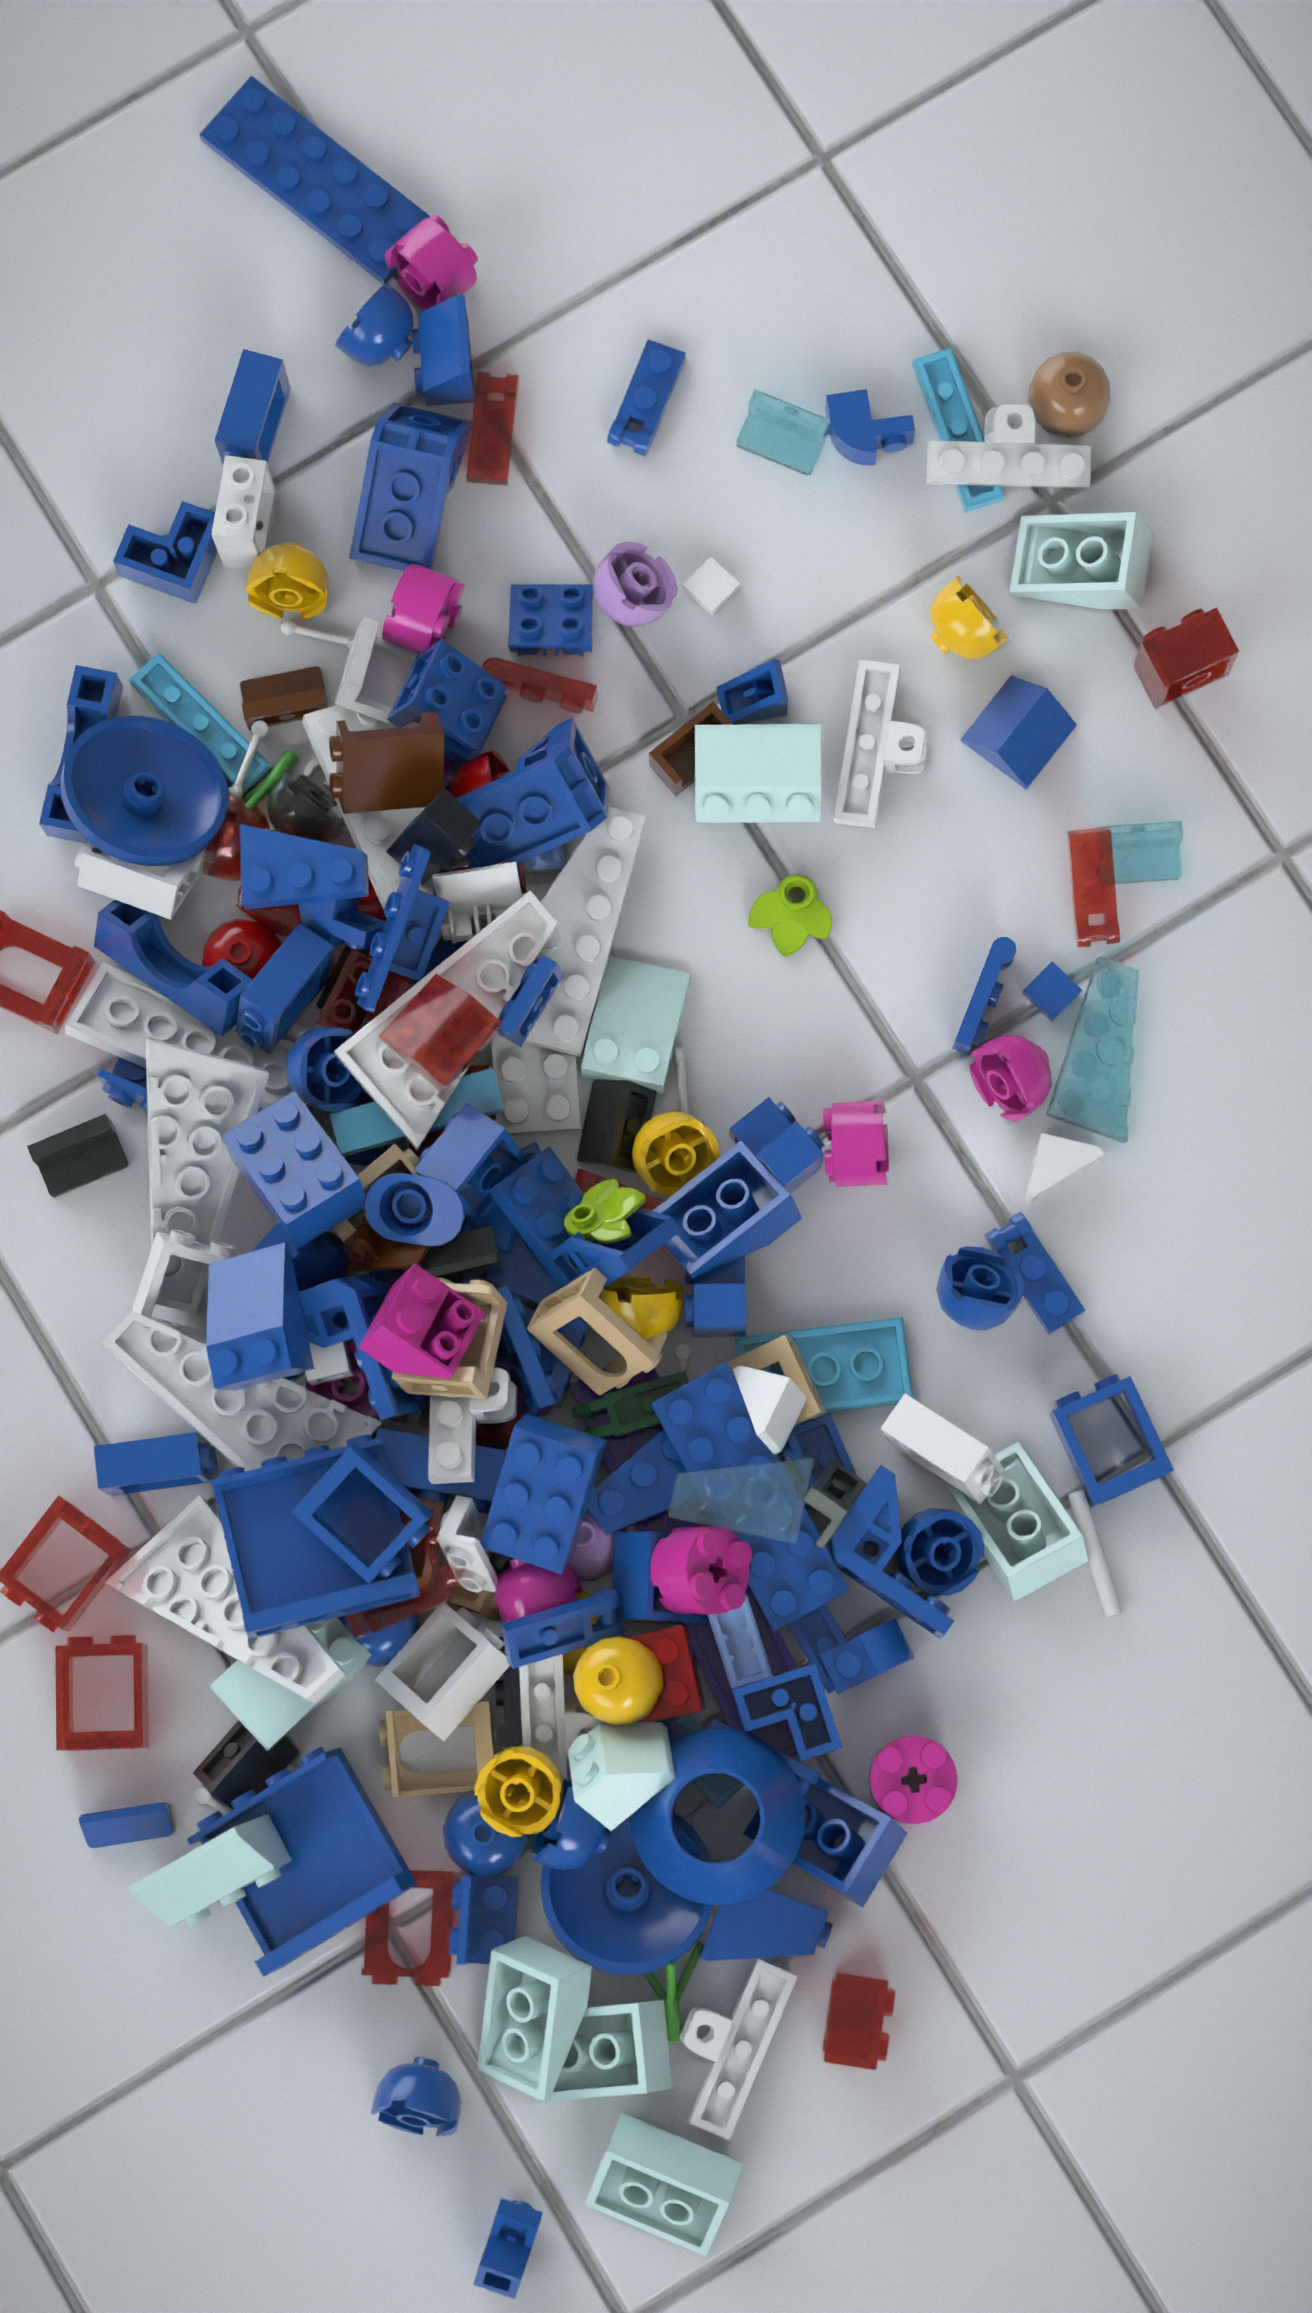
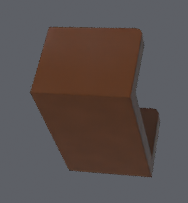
[649,702,733,796]

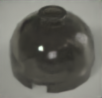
[266,770,347,844]

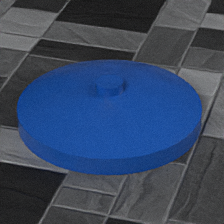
[60,715,229,866]
[541,1813,713,1976]

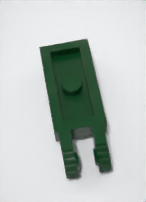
[571,1371,688,1439]

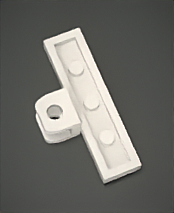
[927,404,1091,489]
[833,660,928,828]
[428,1368,517,1484]
[519,1654,605,1779]
[680,1958,798,2141]

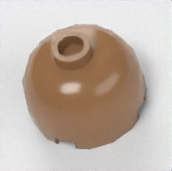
[1029,352,1110,437]

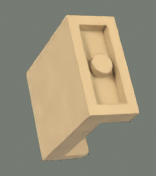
[392,1278,507,1399]

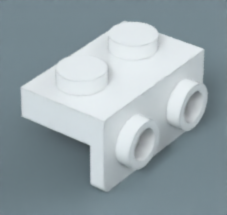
[437,1495,499,1593]

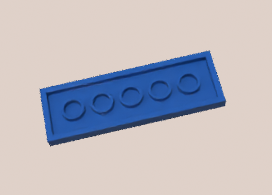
[199,75,431,286]
[650,1362,849,1632]

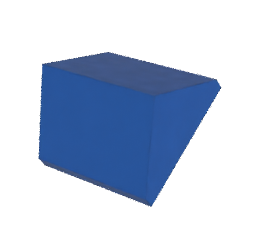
[960,676,1077,790]

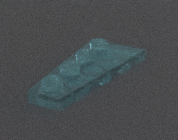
[1046,956,1139,1143]

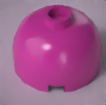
[969,1035,1052,1122]
[494,1557,583,1623]

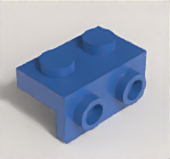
[781,1412,857,1512]

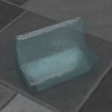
[736,389,830,476]
[1094,821,1183,885]

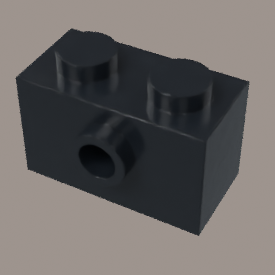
[386,788,482,886]

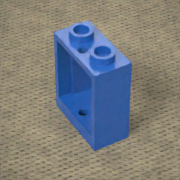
[214,349,291,465]
[235,923,334,1055]
[1049,1374,1174,1508]
[93,1432,217,1496]
[291,1442,433,1583]

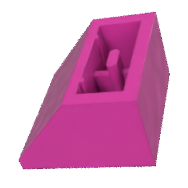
[358,1263,486,1379]

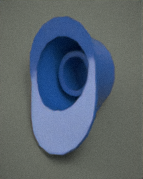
[364,1173,464,1246]

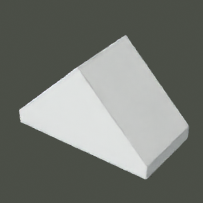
[1025,1133,1104,1204]
[733,1365,807,1455]

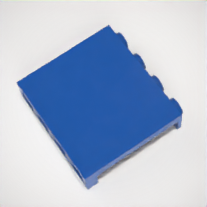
[210,1435,420,1640]
[187,1746,418,1977]

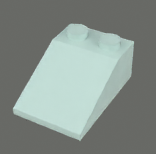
[1009,512,1153,610]
[581,956,691,1095]
[945,1442,1088,1602]
[210,1618,371,1751]
[477,1936,592,2102]
[533,1999,673,2102]

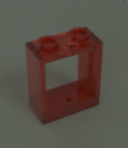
[0,1495,132,1633]
[55,1635,149,1751]

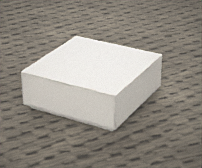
[682,556,741,616]

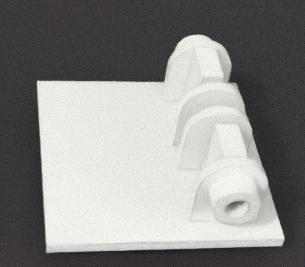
[432,862,522,944]

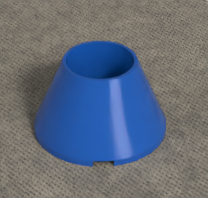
[630,1728,805,1905]

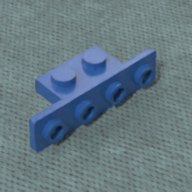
[355,844,450,1012]

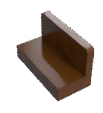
[240,666,329,731]

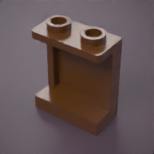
[329,712,444,814]

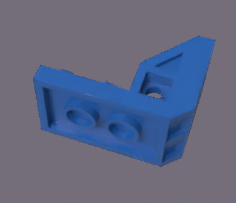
[349,403,473,571]
[456,718,610,868]
[488,1146,681,1289]
[299,1274,430,1420]
[829,1465,954,1639]

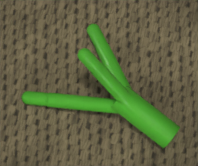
[231,750,298,833]
[644,1942,703,2042]

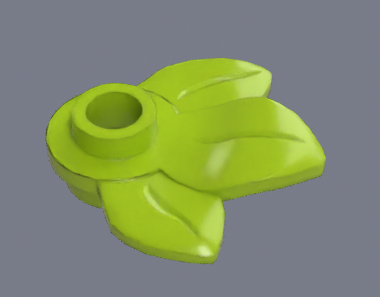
[748,875,832,957]
[564,1179,647,1244]

